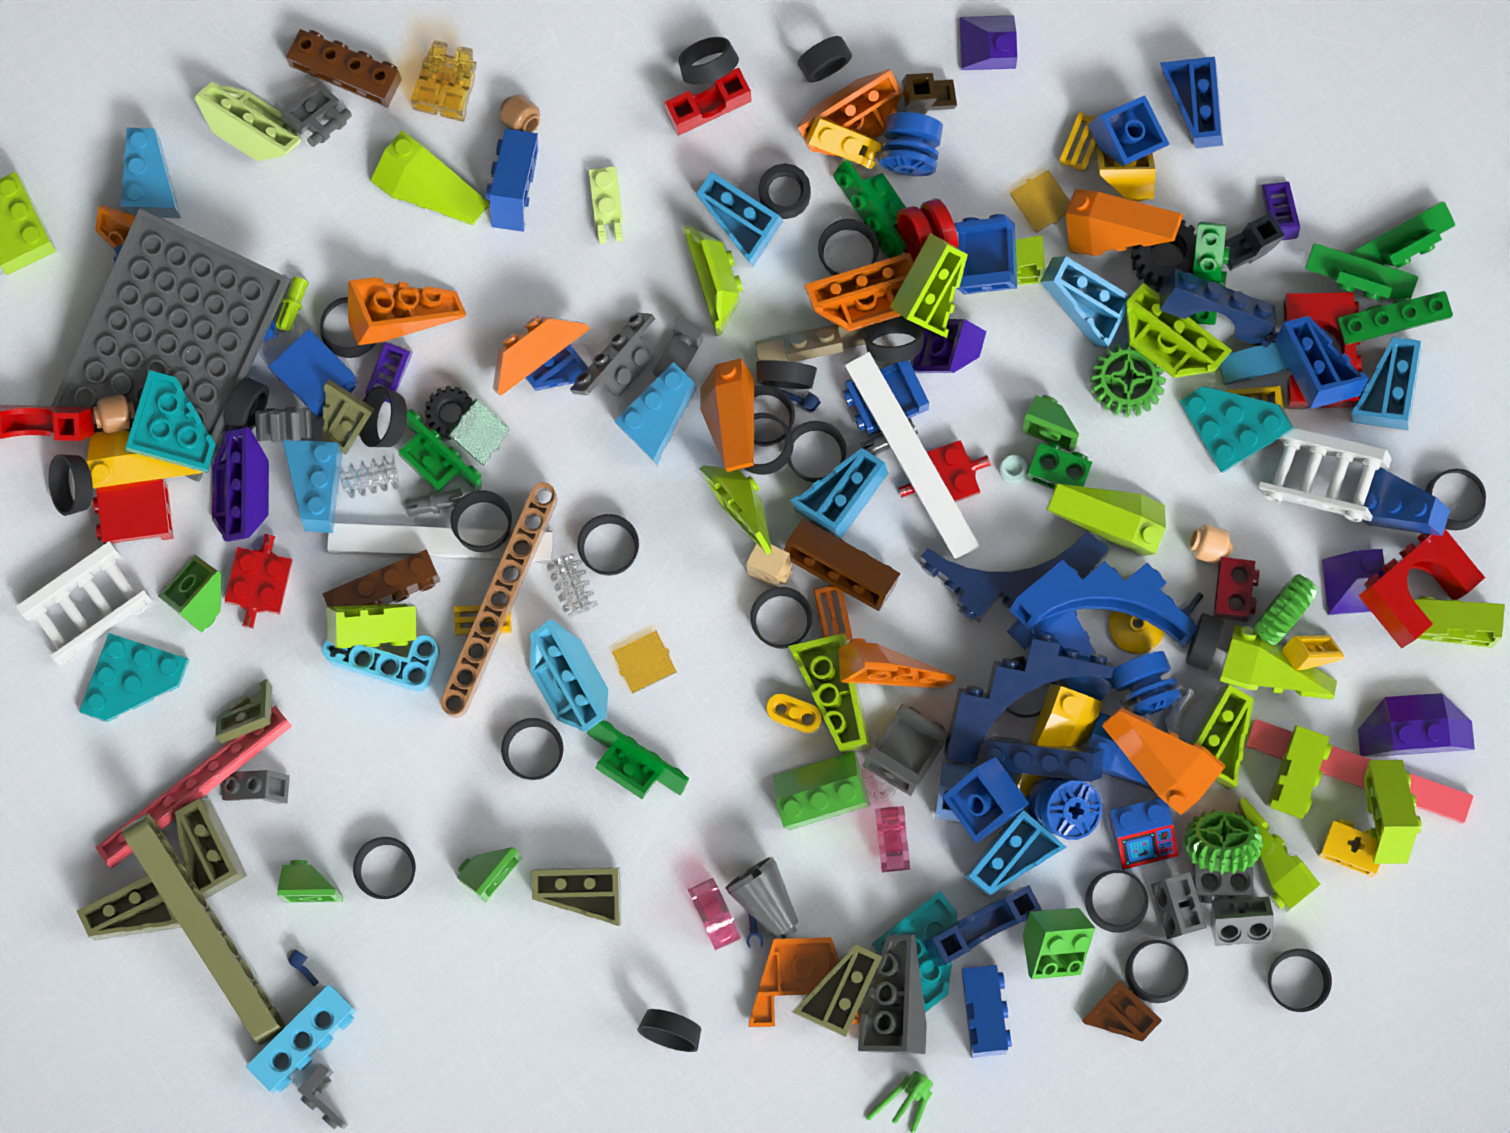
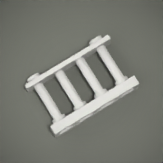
[1259,428,1392,522]
[16,542,152,665]

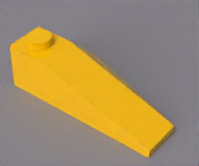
[86,430,205,489]
[1015,684,1103,797]

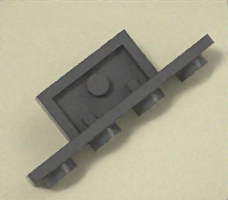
[570,313,655,396]

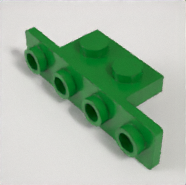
[833,160,907,258]
[1348,201,1455,268]
[1189,222,1229,325]
[1305,243,1418,301]
[1338,291,1453,345]
[398,409,482,492]
[587,720,689,799]

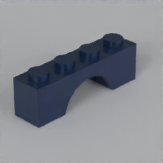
[1160,269,1276,346]
[982,736,1104,782]
[922,885,1043,967]

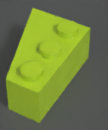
[1364,760,1422,864]

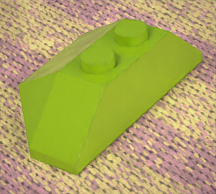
[683,225,743,336]
[1126,283,1232,378]

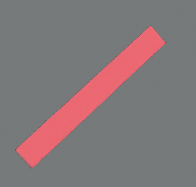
[95,705,292,869]
[1245,719,1474,824]

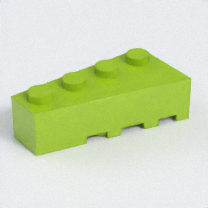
[788,633,871,754]

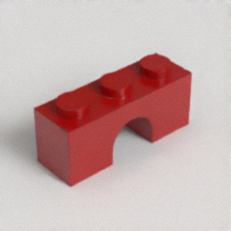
[665,67,752,136]

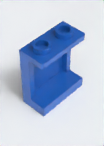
[954,214,1017,295]
[268,329,358,419]
[842,360,929,437]

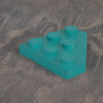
[125,370,216,473]
[1180,386,1295,473]
[79,633,189,722]
[872,891,958,1013]

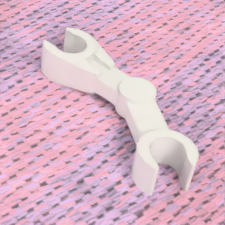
[1165,684,1196,739]

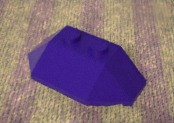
[212,427,269,542]
[1357,693,1475,757]

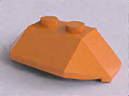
[797,69,903,158]
[804,252,914,332]
[492,316,590,396]

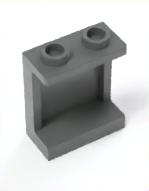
[862,704,949,796]

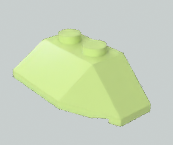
[195,82,301,161]

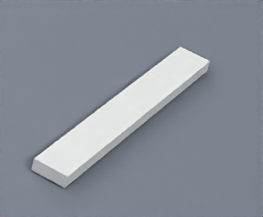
[845,352,979,560]
[327,523,553,562]

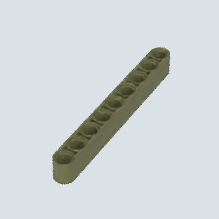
[122,814,285,1045]

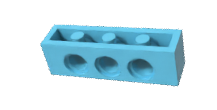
[246,984,356,1093]

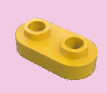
[767,694,822,734]

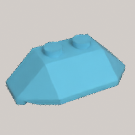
[530,619,608,732]

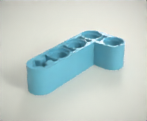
[322,635,440,692]

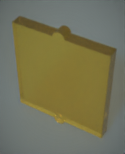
[1010,170,1070,233]
[612,630,677,694]

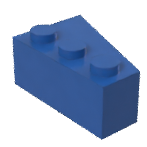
[1160,56,1224,148]
[486,129,539,232]
[1275,316,1369,409]
[1362,467,1450,536]
[962,965,1012,1058]

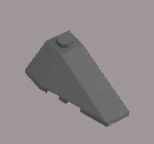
[858,935,927,1054]

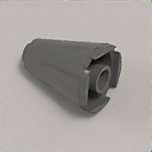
[725,857,799,939]

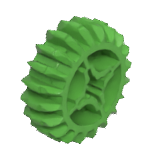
[1090,342,1166,418]
[1254,574,1318,645]
[1184,808,1263,875]

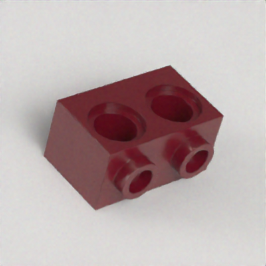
[1213,557,1260,622]

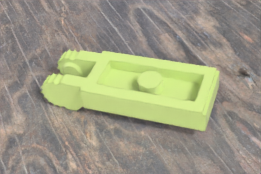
[589,166,623,244]

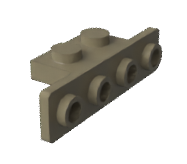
[755,324,865,362]

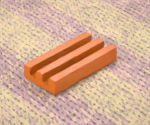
[813,585,853,640]

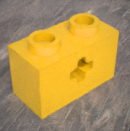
[1319,819,1380,877]

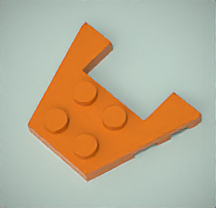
[748,937,861,1027]

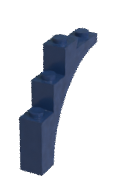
[920,531,1109,622]
[944,631,1114,765]

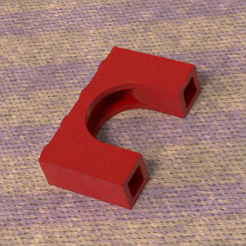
[1283,292,1363,409]
[1358,529,1486,649]

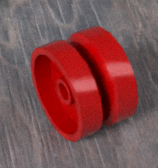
[897,198,958,262]

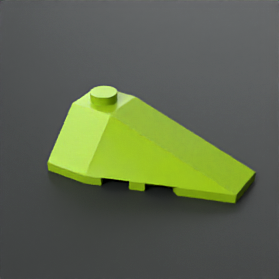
[370,130,490,225]
[699,465,772,555]
[1046,484,1166,557]
[1220,625,1337,700]
[1237,797,1321,912]

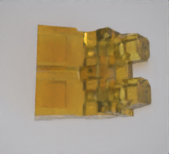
[410,40,477,122]

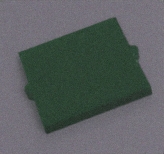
[448,399,511,466]

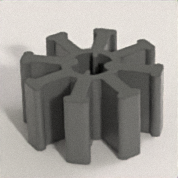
[255,407,312,442]

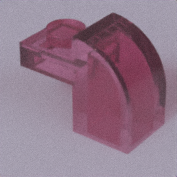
[875,806,910,873]
[687,878,741,950]

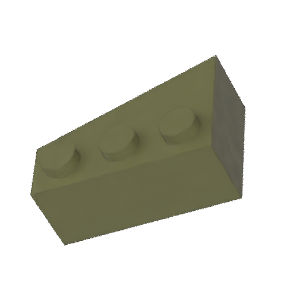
[175,798,247,899]
[531,867,621,926]
[77,876,182,940]
[791,944,882,1037]

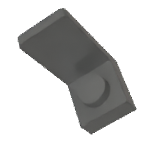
[653,318,703,377]
[222,770,290,804]
[298,1063,348,1129]

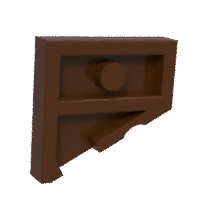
[1082,980,1162,1042]

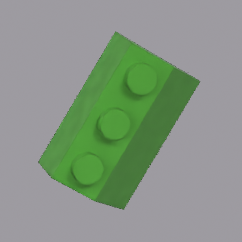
[774,751,871,830]

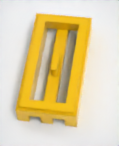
[1059,111,1097,172]
[454,604,512,636]

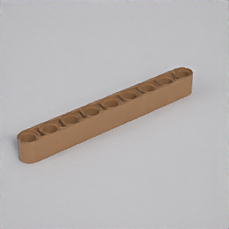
[440,482,558,718]

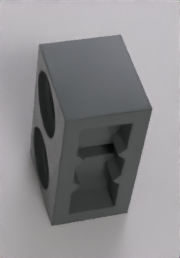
[1193,863,1254,903]
[1151,872,1207,939]
[1211,896,1274,946]

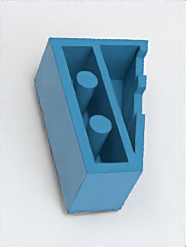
[121,128,181,218]
[696,171,784,267]
[1040,256,1131,347]
[1351,337,1422,430]
[614,362,697,465]
[283,440,342,533]
[790,448,889,538]
[963,810,1067,895]

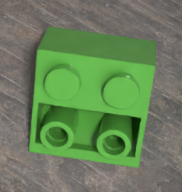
[1023,908,1095,979]

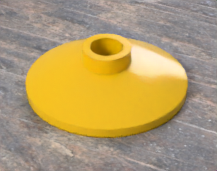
[1109,611,1165,654]

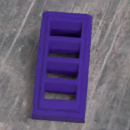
[1262,182,1300,241]
[365,342,413,403]

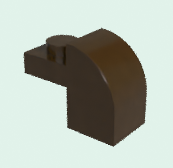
[901,73,957,115]

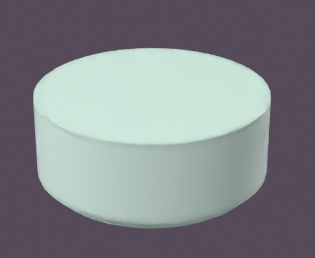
[999,454,1028,484]

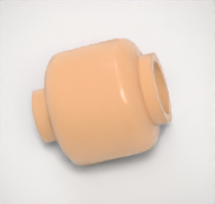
[1189,524,1233,564]

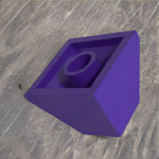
[959,15,1018,70]
[912,319,987,373]
[1322,549,1385,615]

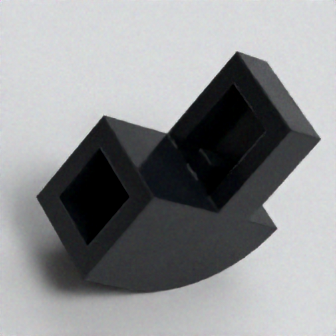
[1224,212,1285,271]

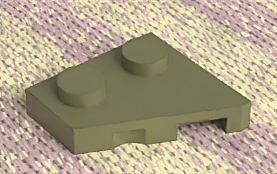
[322,379,375,455]
[215,679,272,744]

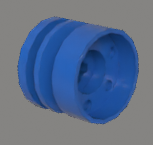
[879,112,943,177]
[1110,651,1182,717]
[1027,776,1102,840]

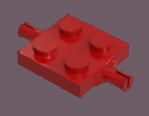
[897,440,991,502]
[224,534,293,629]

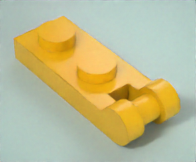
[805,116,883,169]

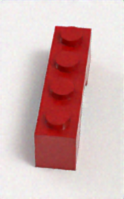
[0,405,94,441]

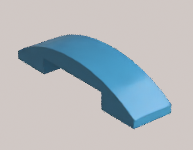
[1219,342,1290,385]

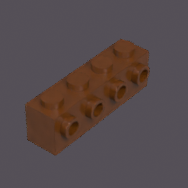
[286,29,402,108]
[784,518,901,611]
[322,549,441,607]

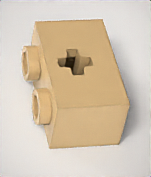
[746,544,793,588]

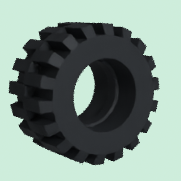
[1131,219,1197,292]

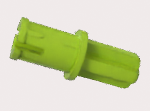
[275,276,309,332]

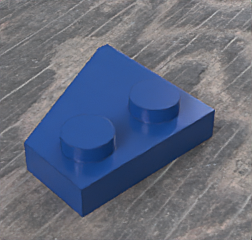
[525,344,588,391]

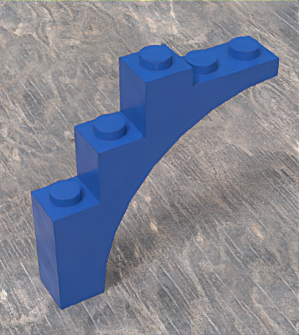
[1009,560,1198,647]

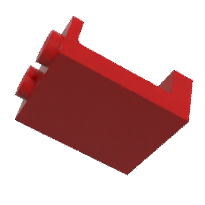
[93,479,174,545]

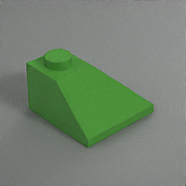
[1022,395,1079,452]
[158,554,221,633]
[457,847,522,902]
[277,860,343,903]

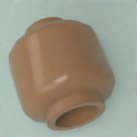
[499,94,540,132]
[93,394,135,433]

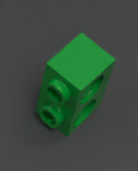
[1027,442,1092,490]

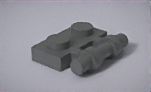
[281,83,352,147]

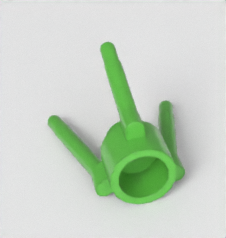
[866,1071,933,1133]

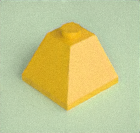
[1096,145,1155,202]

